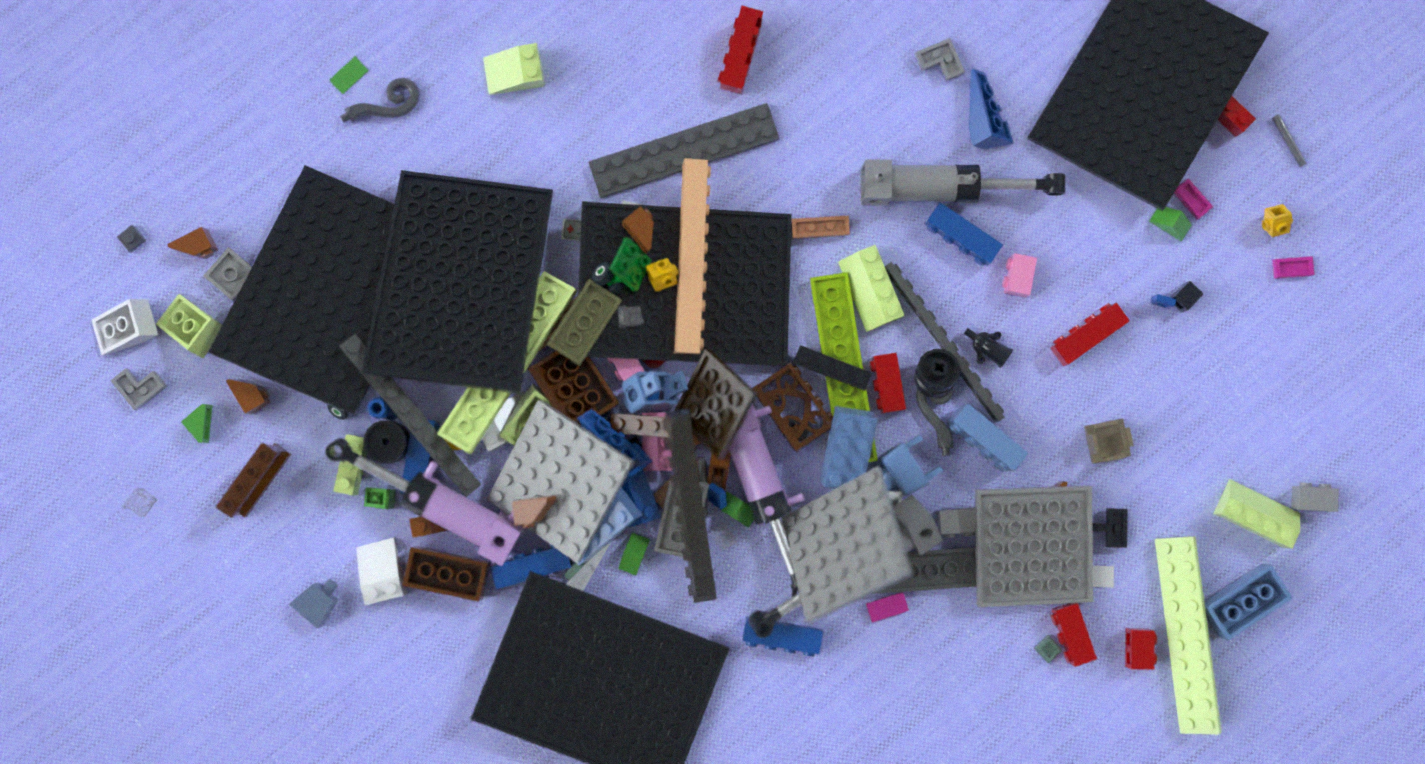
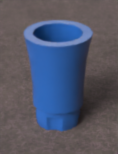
[367,397,398,421]

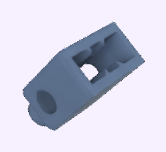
[289,579,338,628]

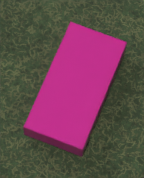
[1174,178,1213,220]
[1272,256,1315,279]
[866,592,909,622]

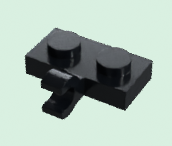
[1092,508,1128,548]

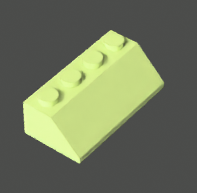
[838,245,905,332]
[1213,479,1300,549]

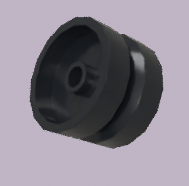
[914,349,960,398]
[363,420,410,463]

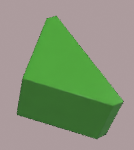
[1149,207,1192,241]
[181,404,213,443]
[364,487,396,509]
[718,491,754,528]
[618,532,650,575]

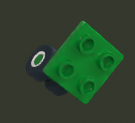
[592,238,651,295]

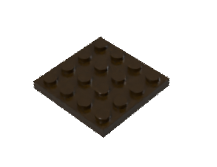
[672,349,758,460]

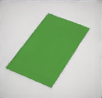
[329,56,369,94]

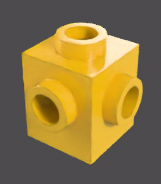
[1262,204,1293,237]
[646,258,678,292]

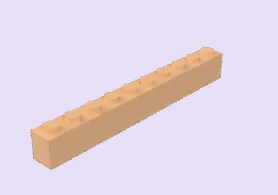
[674,158,711,355]

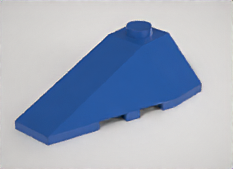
[969,68,1014,150]
[578,409,652,486]
[621,470,661,528]

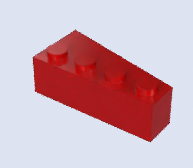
[718,5,764,95]

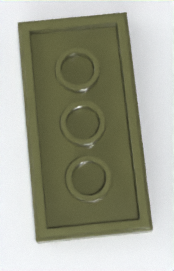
[547,279,622,366]

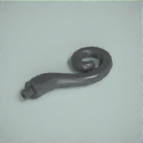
[340,78,420,123]
[916,388,953,456]

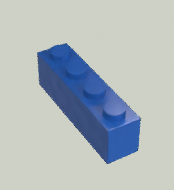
[925,202,1003,266]
[400,420,441,494]
[490,545,573,589]
[742,616,823,657]

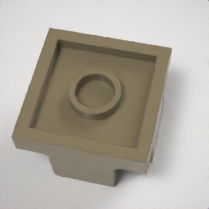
[1084,418,1134,464]

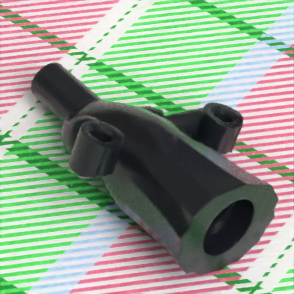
[963,328,1013,368]

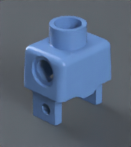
[622,371,688,414]
[879,435,943,495]

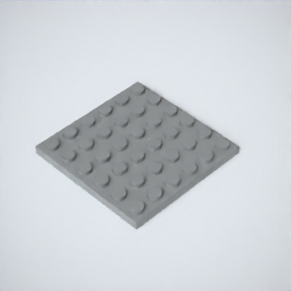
[487,400,634,563]
[781,467,912,624]
[975,485,1093,607]

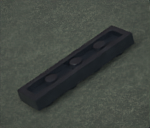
[793,345,872,391]

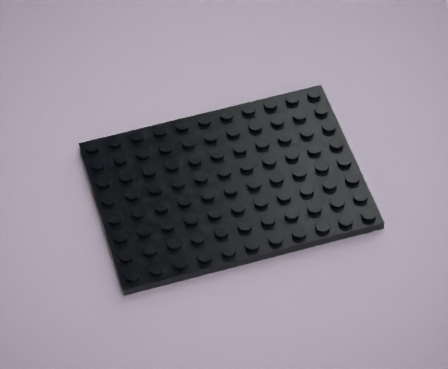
[1027,0,1269,212]
[208,165,394,416]
[361,170,554,394]
[578,201,792,366]
[470,570,730,764]

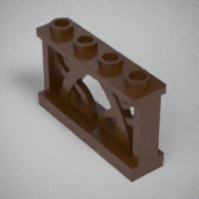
[752,363,833,453]
[216,443,292,518]

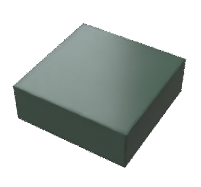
[564,563,585,580]
[1034,635,1062,663]

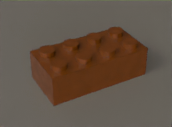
[402,546,491,602]

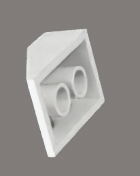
[92,299,158,355]
[482,391,525,452]
[356,538,408,605]

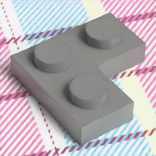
[914,38,965,81]
[110,368,167,410]

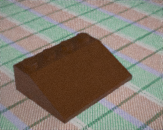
[528,351,619,426]

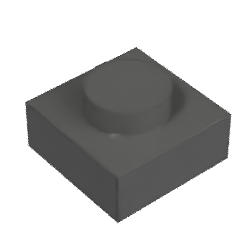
[117,225,146,252]

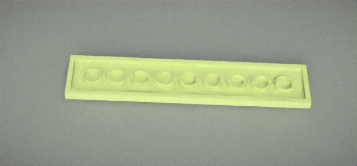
[437,271,577,455]
[1155,536,1222,734]

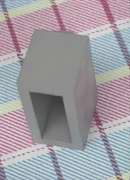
[1291,482,1339,512]
[936,508,975,538]

